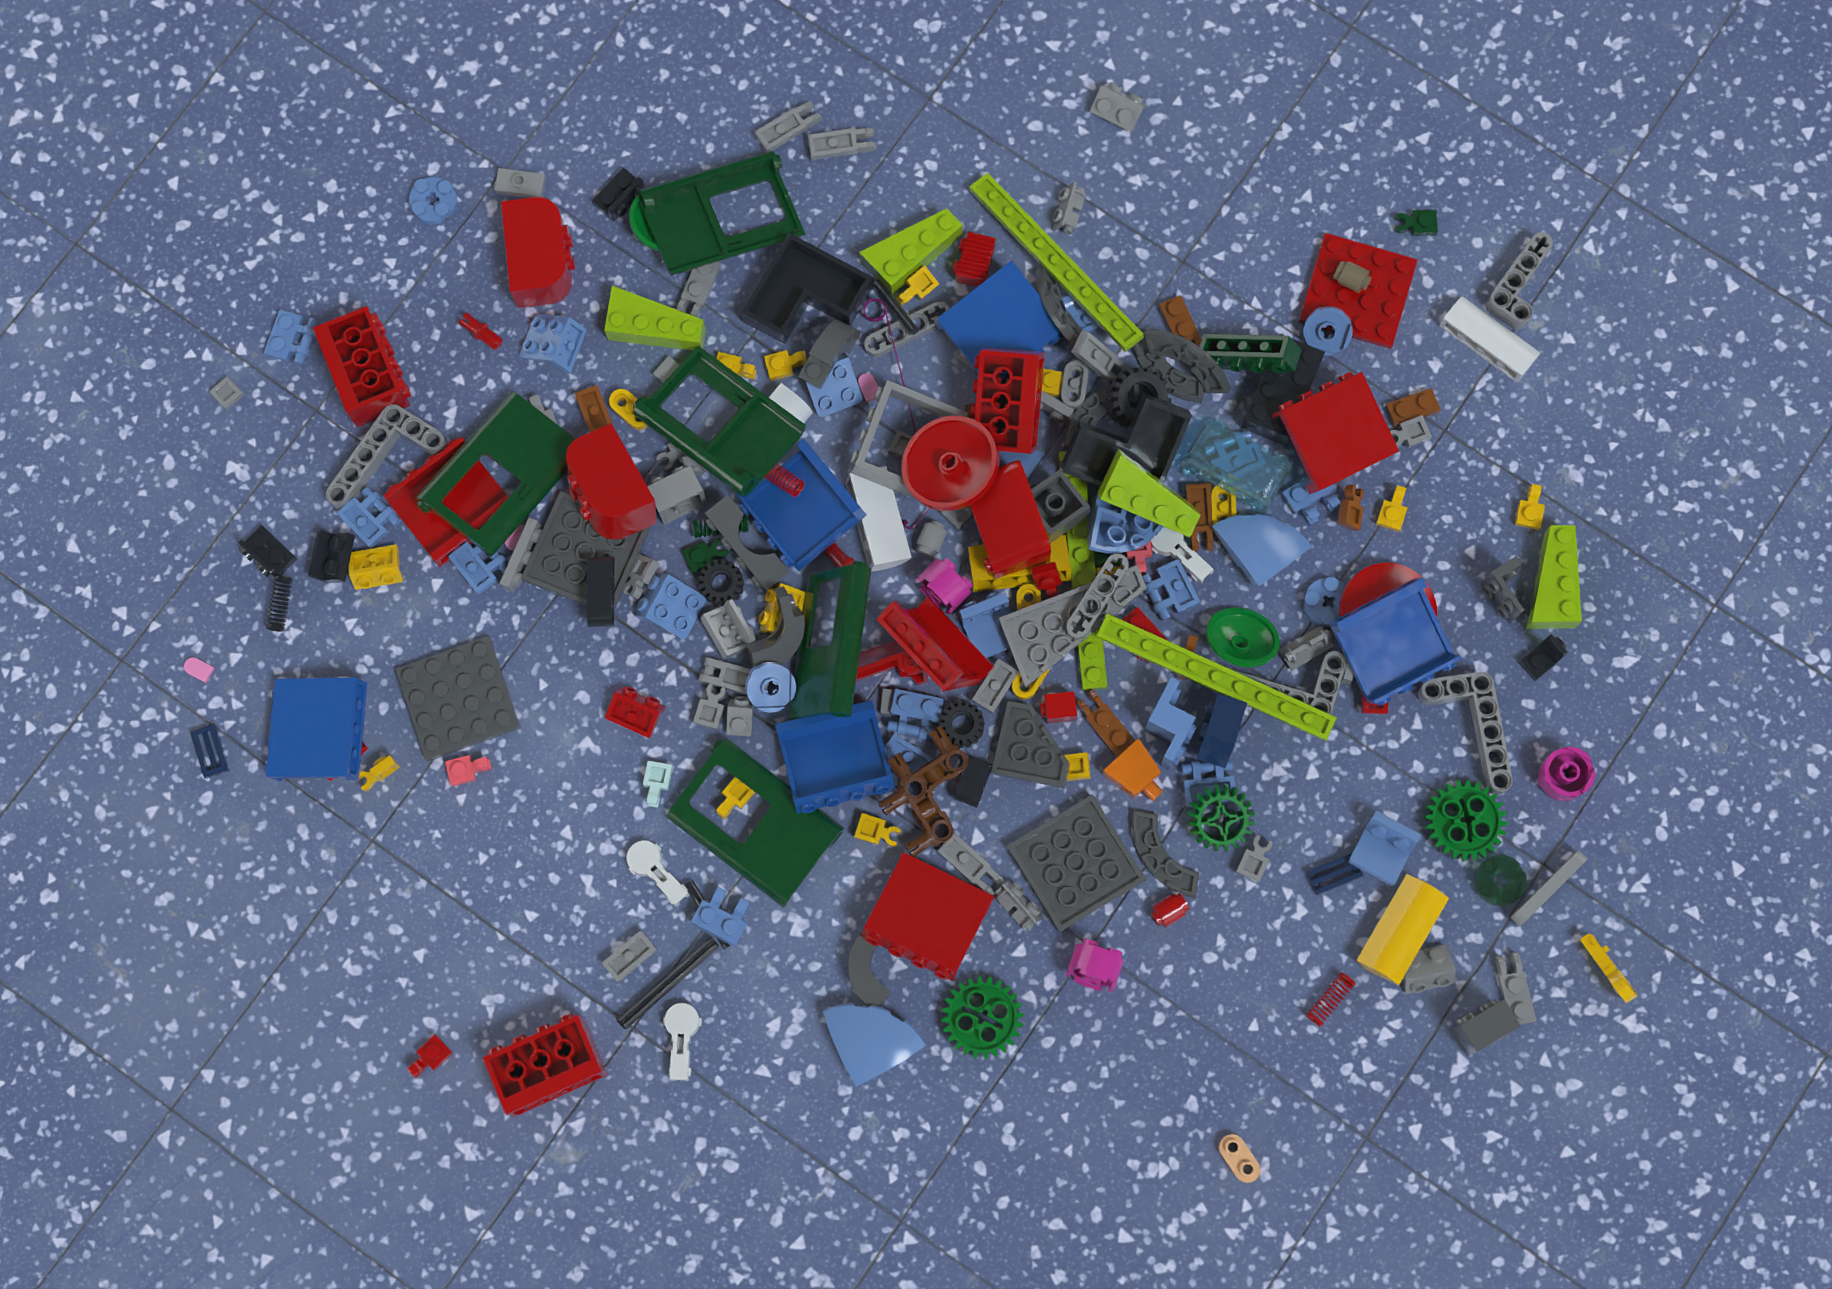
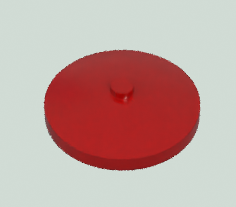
[902,416,999,511]
[1339,562,1438,617]

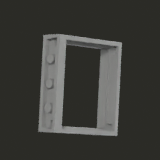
[850,380,968,499]

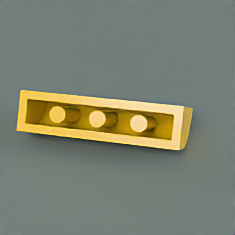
[968,535,1071,592]
[1356,874,1449,985]

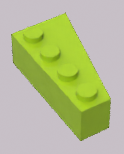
[859,208,963,296]
[604,286,706,351]
[1098,448,1201,537]
[1526,525,1582,629]

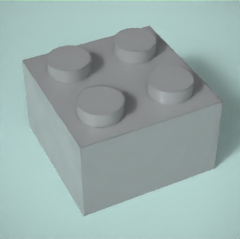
[647,466,708,525]

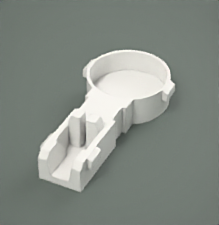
[1151,526,1214,583]
[627,841,690,906]
[663,1003,702,1081]

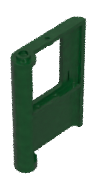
[638,151,806,276]
[633,346,806,497]
[415,391,575,557]
[788,561,871,721]
[666,738,845,908]

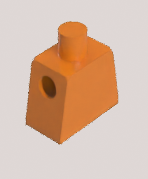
[1102,739,1164,802]

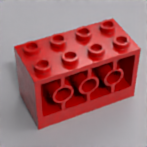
[313,306,412,428]
[971,347,1045,454]
[482,1013,608,1117]

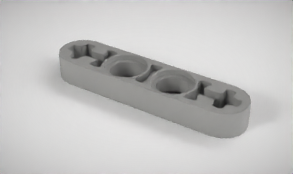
[864,302,949,358]
[1067,554,1128,640]
[1510,849,1588,927]

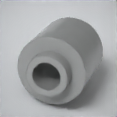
[916,520,947,558]

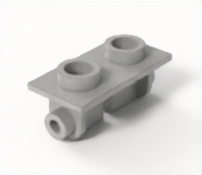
[1052,182,1086,234]
[1279,626,1334,671]
[995,880,1044,931]

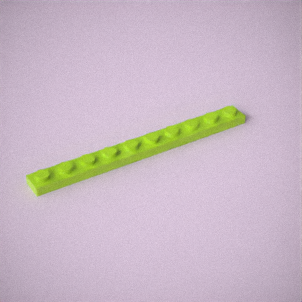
[969,173,1144,352]
[1058,451,1108,691]
[1096,614,1337,742]

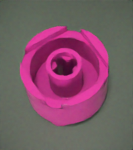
[915,558,973,615]
[1538,747,1595,801]
[1066,939,1124,992]

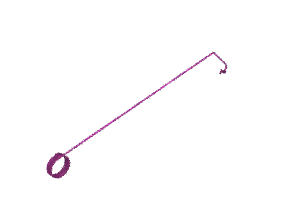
[863,298,931,529]

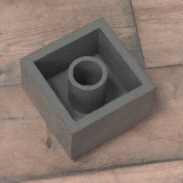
[1031,469,1090,543]
[1451,999,1521,1056]

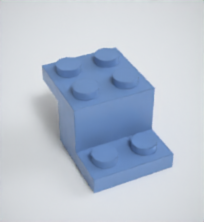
[1145,677,1197,770]

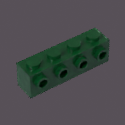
[1200,334,1301,373]

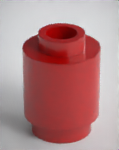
[1150,893,1190,928]

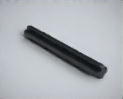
[617,937,719,1029]

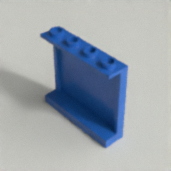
[934,260,1063,381]
[736,438,867,571]
[1329,578,1462,706]
[265,677,368,781]
[775,700,895,814]

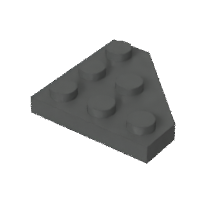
[991,701,1070,789]

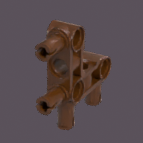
[877,725,968,857]

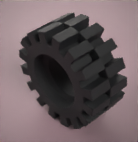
[699,559,744,606]
[940,701,985,748]

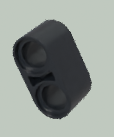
[953,755,993,808]

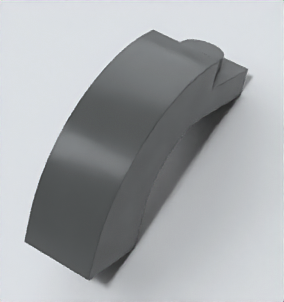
[798,319,861,389]
[747,586,805,667]
[848,933,891,1007]

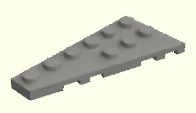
[999,565,1147,688]

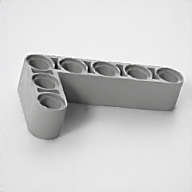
[326,404,447,510]
[1216,651,1346,715]
[1418,672,1513,796]

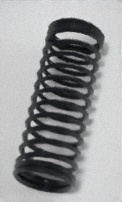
[265,575,293,632]

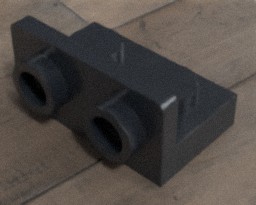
[592,167,645,222]
[237,525,297,577]
[308,530,355,583]

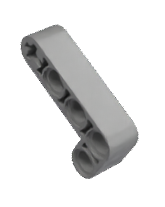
[1486,232,1553,330]

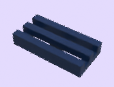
[190,724,230,779]
[1306,853,1364,896]

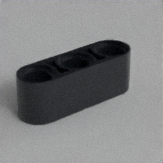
[587,557,615,627]

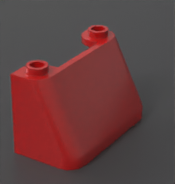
[968,460,1051,579]
[854,640,929,695]

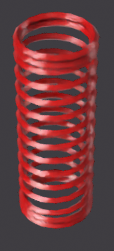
[765,463,804,497]
[1306,972,1356,1027]

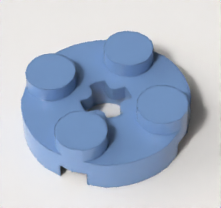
[409,177,458,225]
[1303,306,1353,356]
[1304,577,1346,628]
[745,662,796,713]

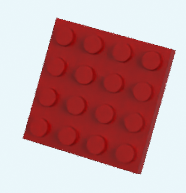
[1298,233,1418,349]

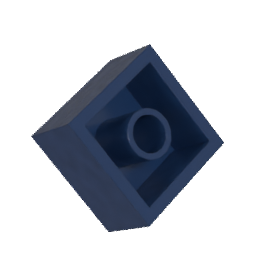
[1195,694,1247,768]

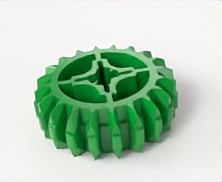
[1187,784,1255,852]

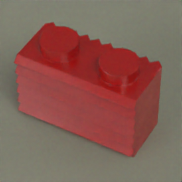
[953,231,996,287]

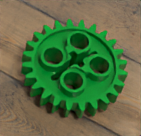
[1424,780,1508,862]
[941,976,1024,1060]

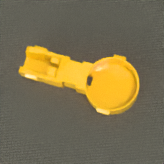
[1579,934,1637,1003]

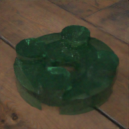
[1474,855,1527,906]

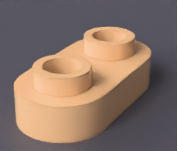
[1219,1134,1260,1183]

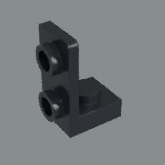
[1519,634,1568,681]

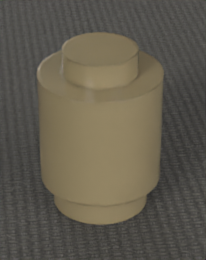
[1333,261,1372,293]

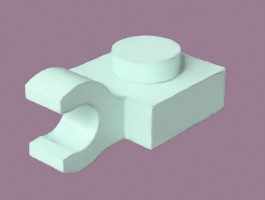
[643,761,673,808]

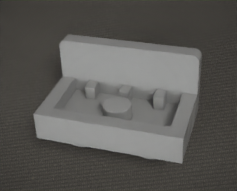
[1090,82,1147,132]
[700,599,756,660]
[1403,944,1456,994]

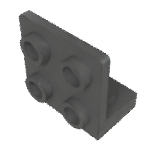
[1482,556,1524,623]

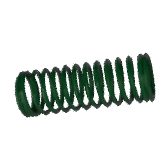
[693,514,748,538]

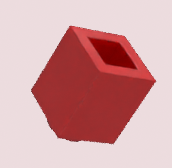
[1040,691,1077,724]

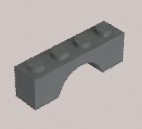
[705,495,790,591]

